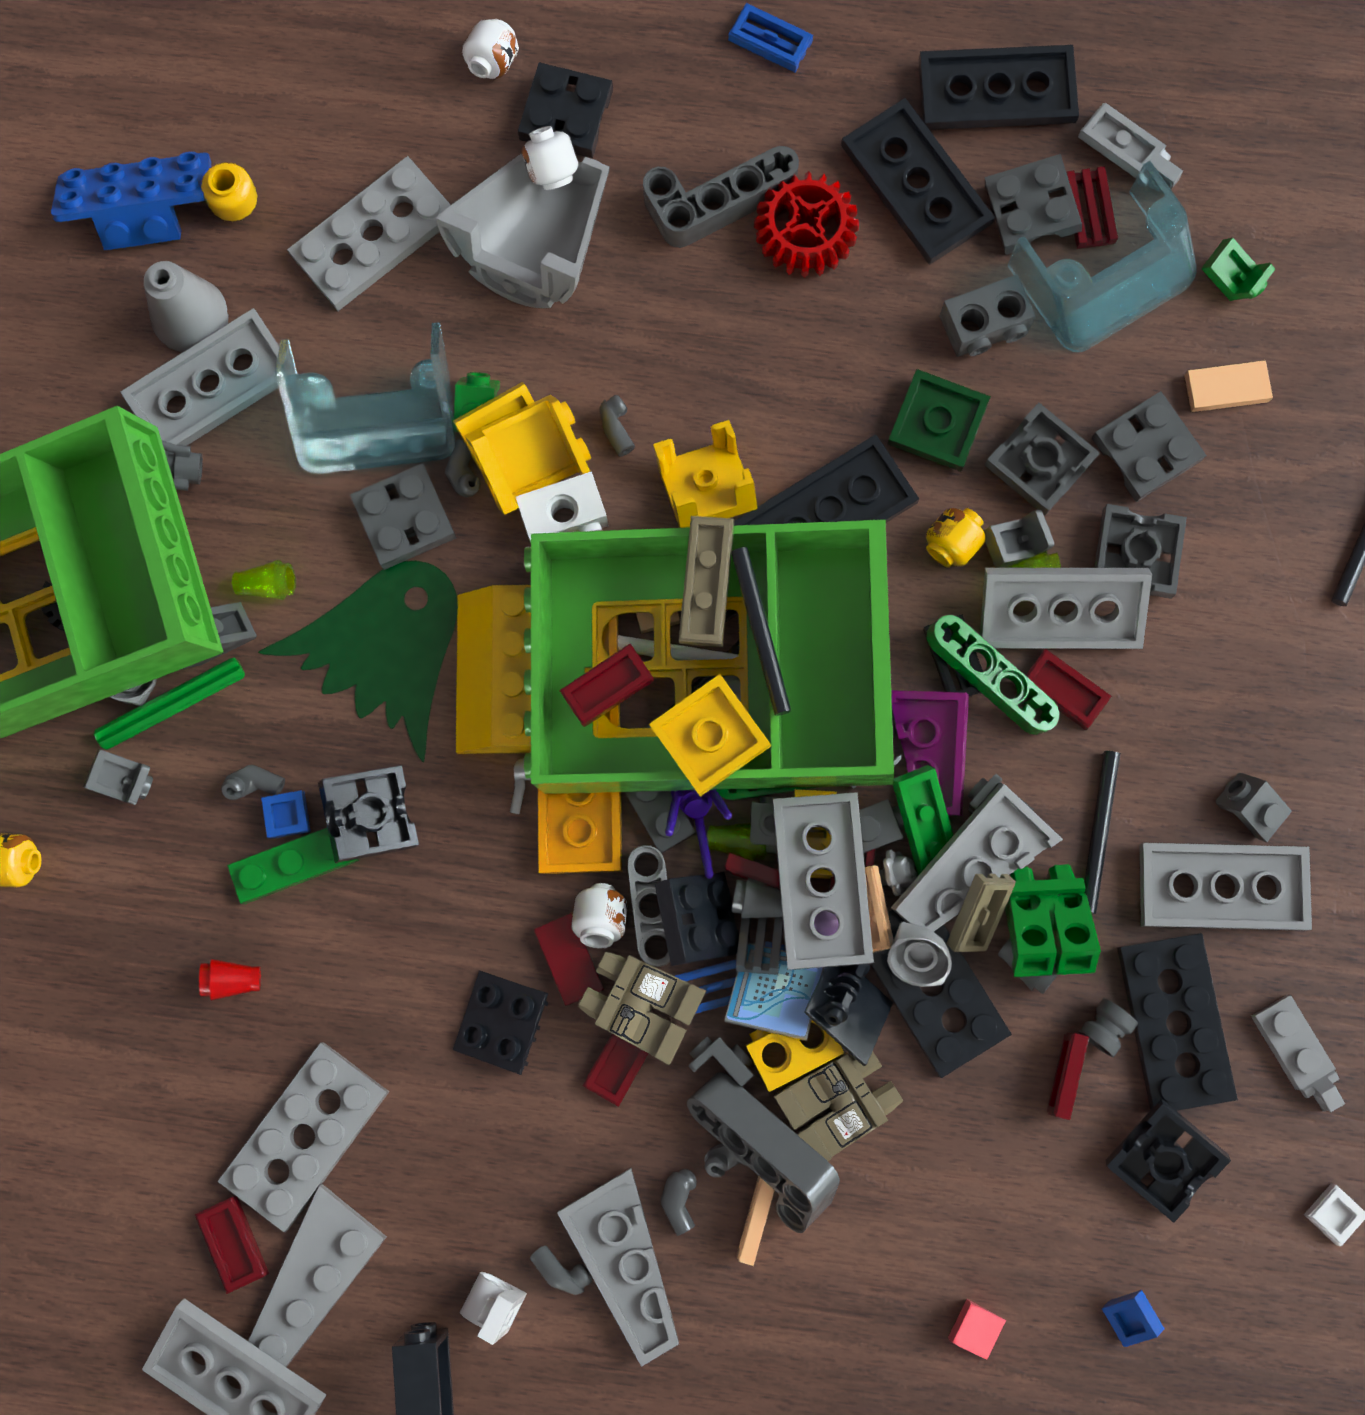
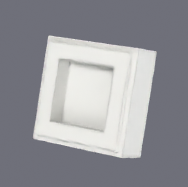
[1304,1183,1365,1247]

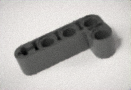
[643,146,799,248]
[687,1072,840,1233]

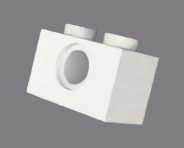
[516,471,609,542]

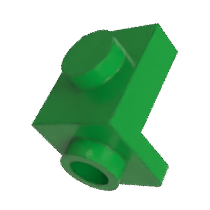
[1201,238,1275,301]
[453,372,500,432]

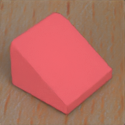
[948,1299,1006,1360]

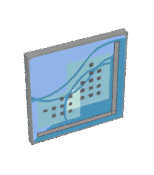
[724,943,825,1041]

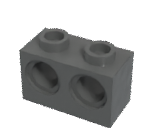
[939,274,1036,357]

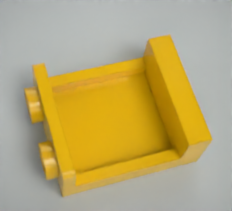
[464,394,591,515]

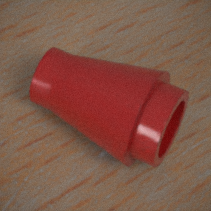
[199,959,261,1001]

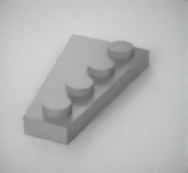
[891,783,1063,932]
[557,1168,679,1367]
[248,1184,387,1367]

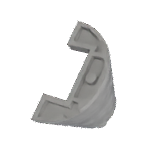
[436,154,609,308]

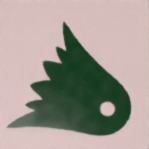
[258,560,458,762]

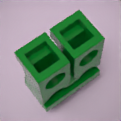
[1005,864,1101,977]

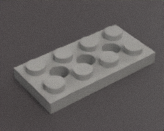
[287,156,450,311]
[121,308,298,458]
[980,568,1152,649]
[772,792,874,970]
[1140,843,1312,931]
[218,1042,389,1232]
[142,1298,326,1415]

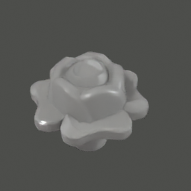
[879,850,917,896]

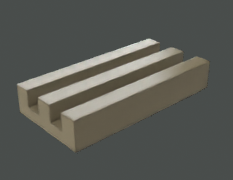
[946,874,1016,952]

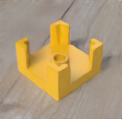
[653,420,758,528]

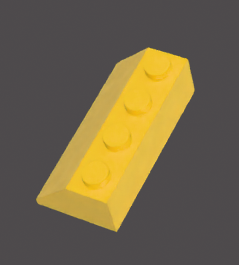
[456,585,531,754]

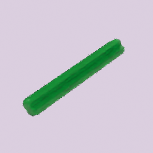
[94,658,245,750]

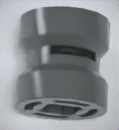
[1079,998,1138,1057]

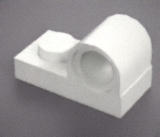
[460,1272,527,1345]

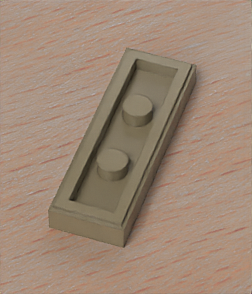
[679,516,734,647]

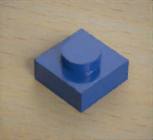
[261,790,311,839]
[1102,1290,1165,1347]

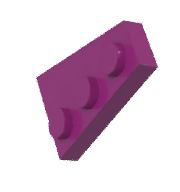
[891,690,969,816]

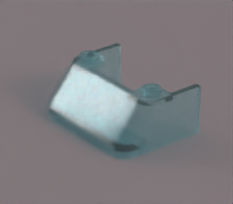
[1007,161,1197,352]
[275,322,456,474]

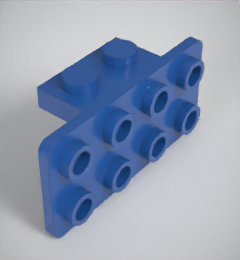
[51,152,212,250]

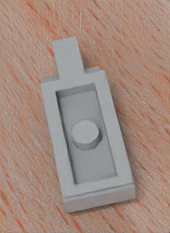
[1078,103,1183,193]
[1251,995,1345,1112]

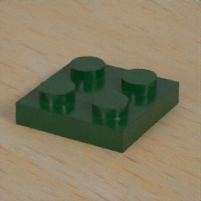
[887,369,991,472]

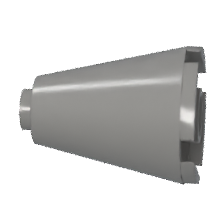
[144,261,229,353]

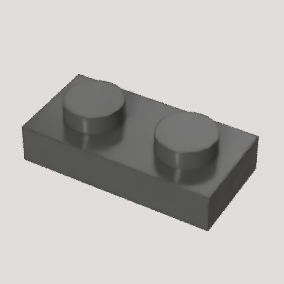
[625,791,696,854]

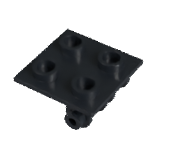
[804,964,893,1066]
[453,970,549,1075]

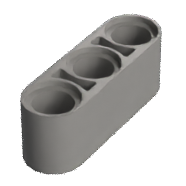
[628,845,670,967]

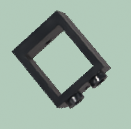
[392,1322,454,1415]

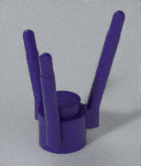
[665,789,732,879]

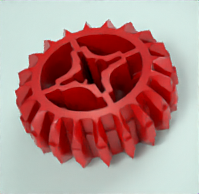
[754,171,859,278]

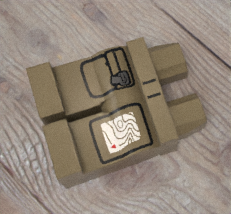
[578,952,706,1065]
[774,1051,903,1161]

